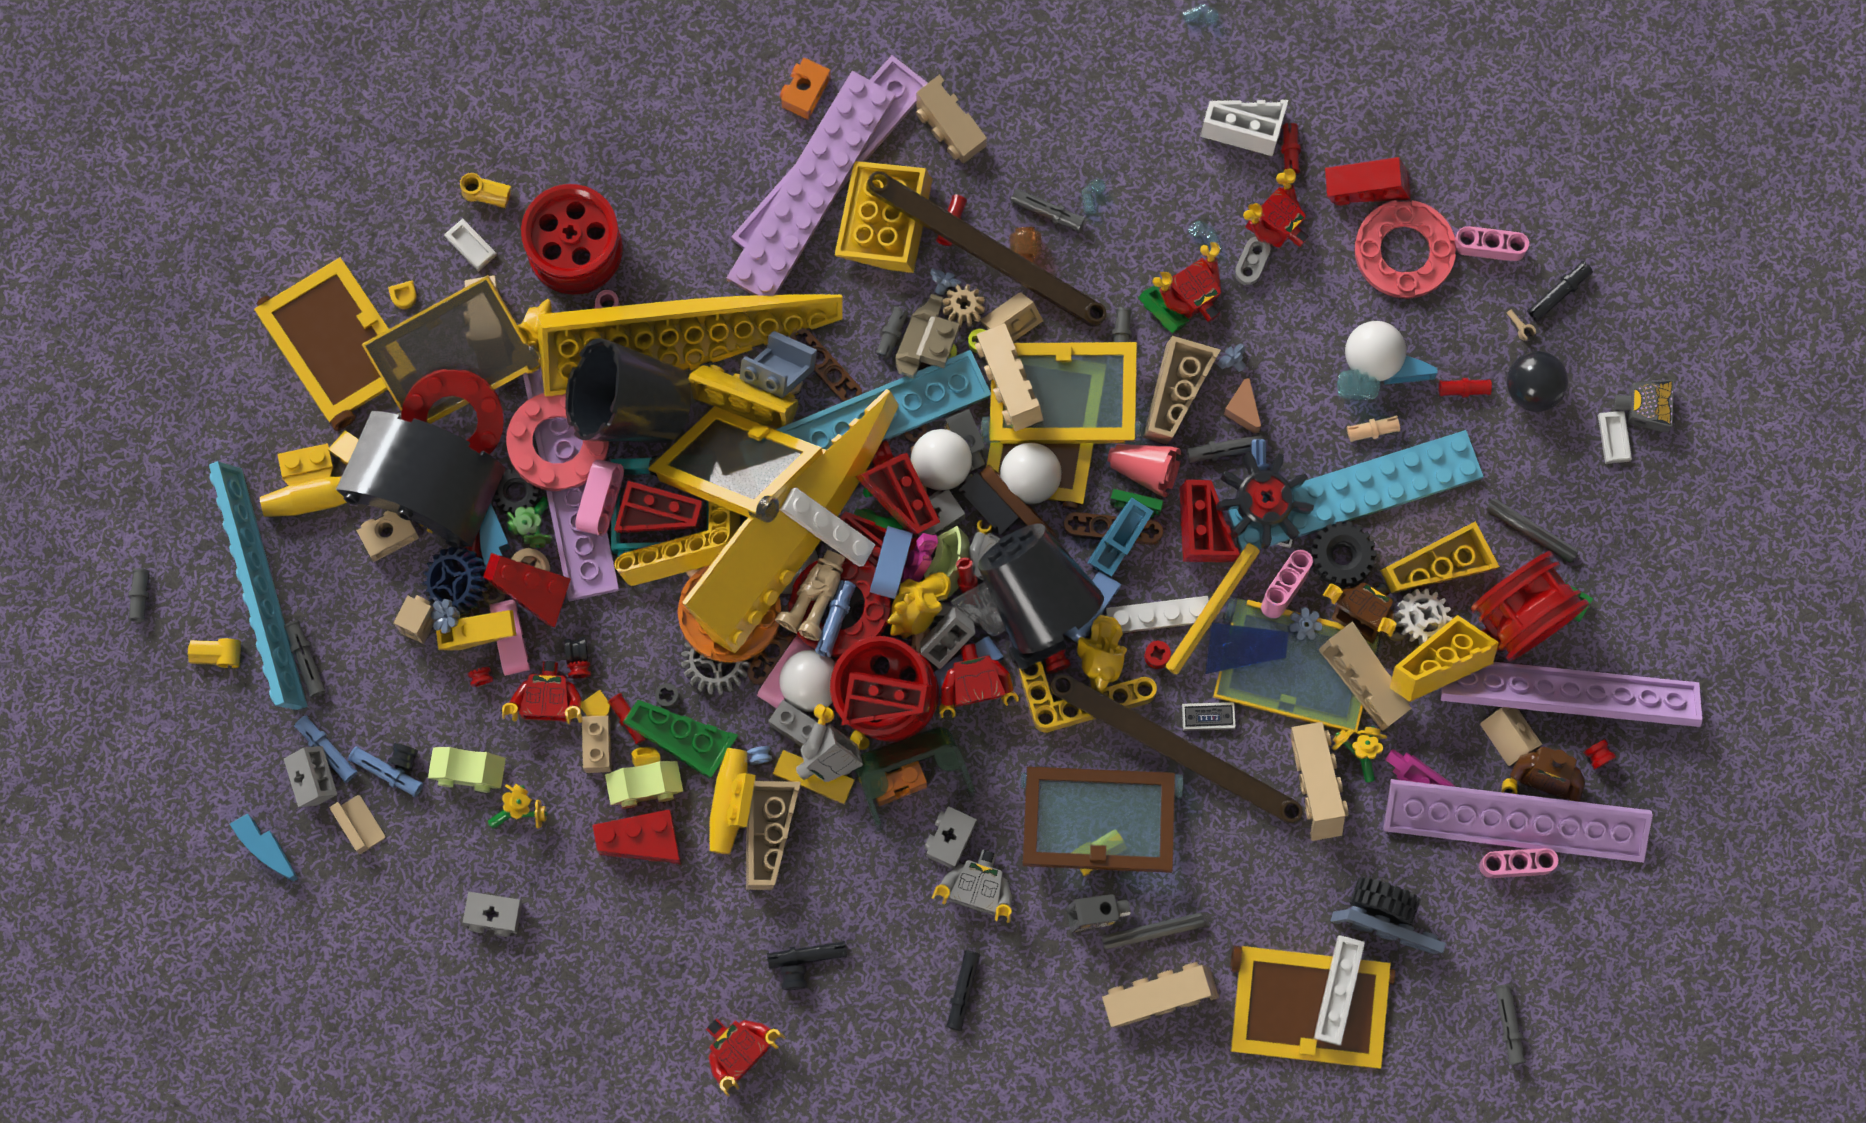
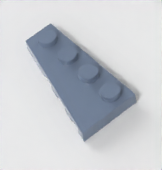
[1330,906,1446,954]

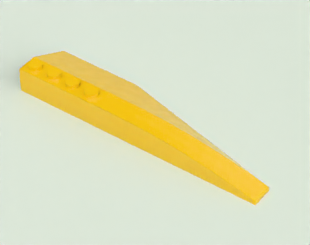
[537,294,843,397]
[682,389,899,653]

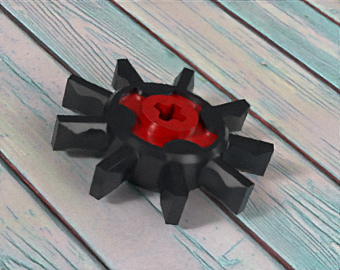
[1216,452,1314,549]

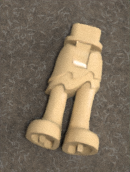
[775,550,845,641]

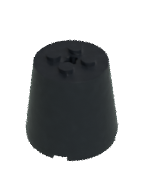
[565,338,691,443]
[978,524,1104,654]

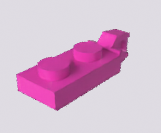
[900,533,938,583]
[1385,749,1455,787]

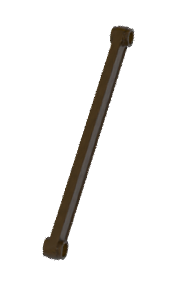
[866,171,1107,327]
[1050,674,1303,823]

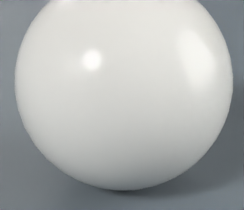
[1345,321,1406,382]
[911,429,972,491]
[1000,443,1061,504]
[779,650,836,712]

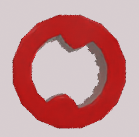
[567,661,591,679]
[468,667,493,687]

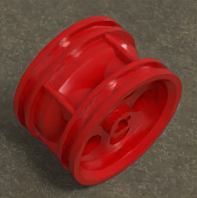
[521,184,623,295]
[1470,551,1590,662]
[830,636,939,742]

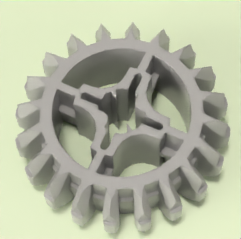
[681,642,750,694]

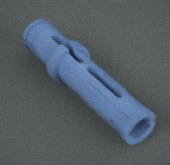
[815,580,856,657]
[294,715,358,783]
[348,746,423,797]

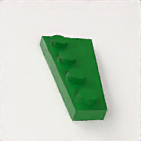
[623,700,738,779]

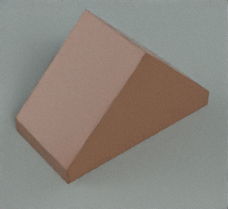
[1224,378,1261,433]

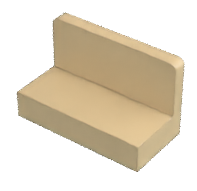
[980,292,1043,342]
[1480,707,1542,766]
[329,795,385,854]

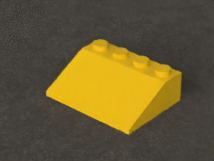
[835,161,933,273]
[689,365,799,429]

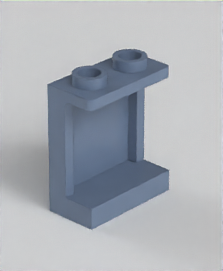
[739,331,817,398]

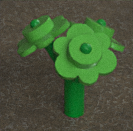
[507,496,552,548]

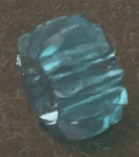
[1337,369,1380,401]

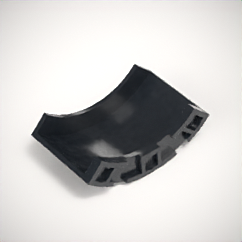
[336,411,506,548]

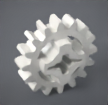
[1395,589,1452,645]

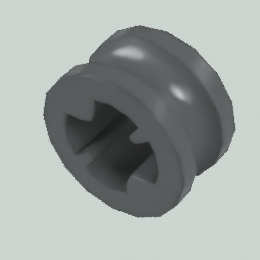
[655,683,679,708]

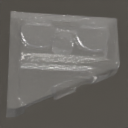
[951,582,1005,636]

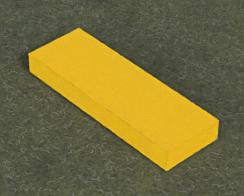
[773,750,855,805]

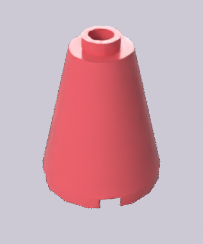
[1107,444,1181,497]

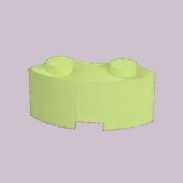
[924,526,970,602]
[428,747,506,793]
[605,761,683,809]

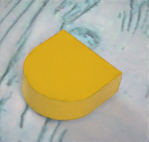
[388,280,417,309]
[581,690,610,716]
[632,747,661,767]

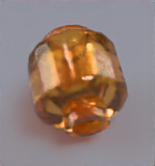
[1009,227,1043,262]

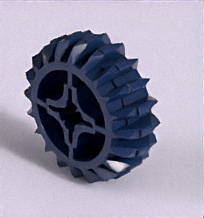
[422,547,489,615]

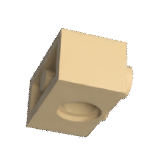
[356,510,419,562]
[394,595,436,644]
[582,716,612,773]

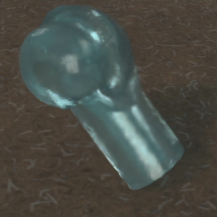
[1181,4,1219,24]
[1081,178,1106,215]
[1188,220,1222,250]

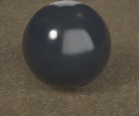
[1506,351,1568,412]

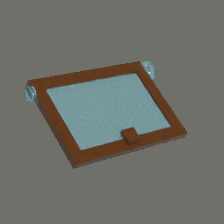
[1021,766,1183,873]

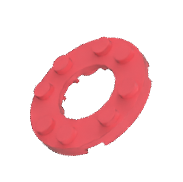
[1355,200,1456,299]
[506,393,609,491]

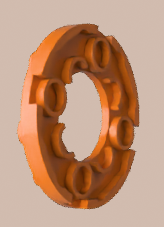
[678,565,781,662]

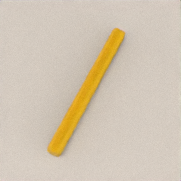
[1166,543,1260,674]

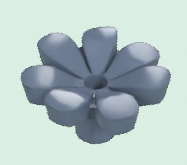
[930,268,961,296]
[1217,343,1246,372]
[431,599,460,634]
[1288,607,1323,641]

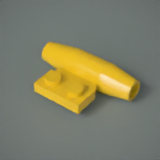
[260,443,347,517]
[709,748,756,855]

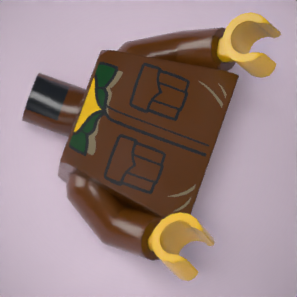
[1323,583,1397,644]
[1502,747,1585,802]

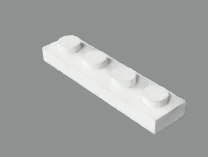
[780,488,875,567]
[1106,596,1209,633]
[1314,935,1365,1045]

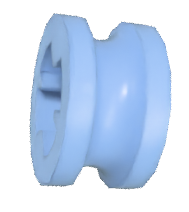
[747,746,772,765]

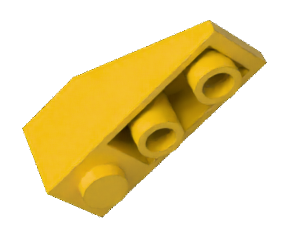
[436,610,517,650]

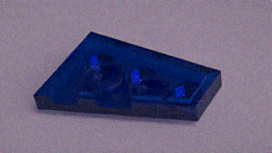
[1205,623,1289,674]

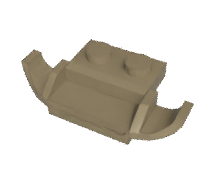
[895,294,960,379]

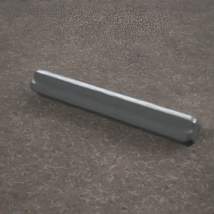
[1486,499,1578,563]
[1102,913,1204,950]

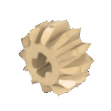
[943,284,985,328]

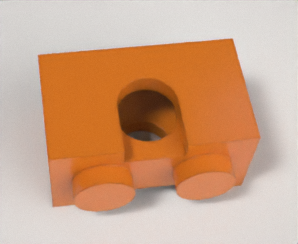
[780,58,831,120]
[869,759,927,807]

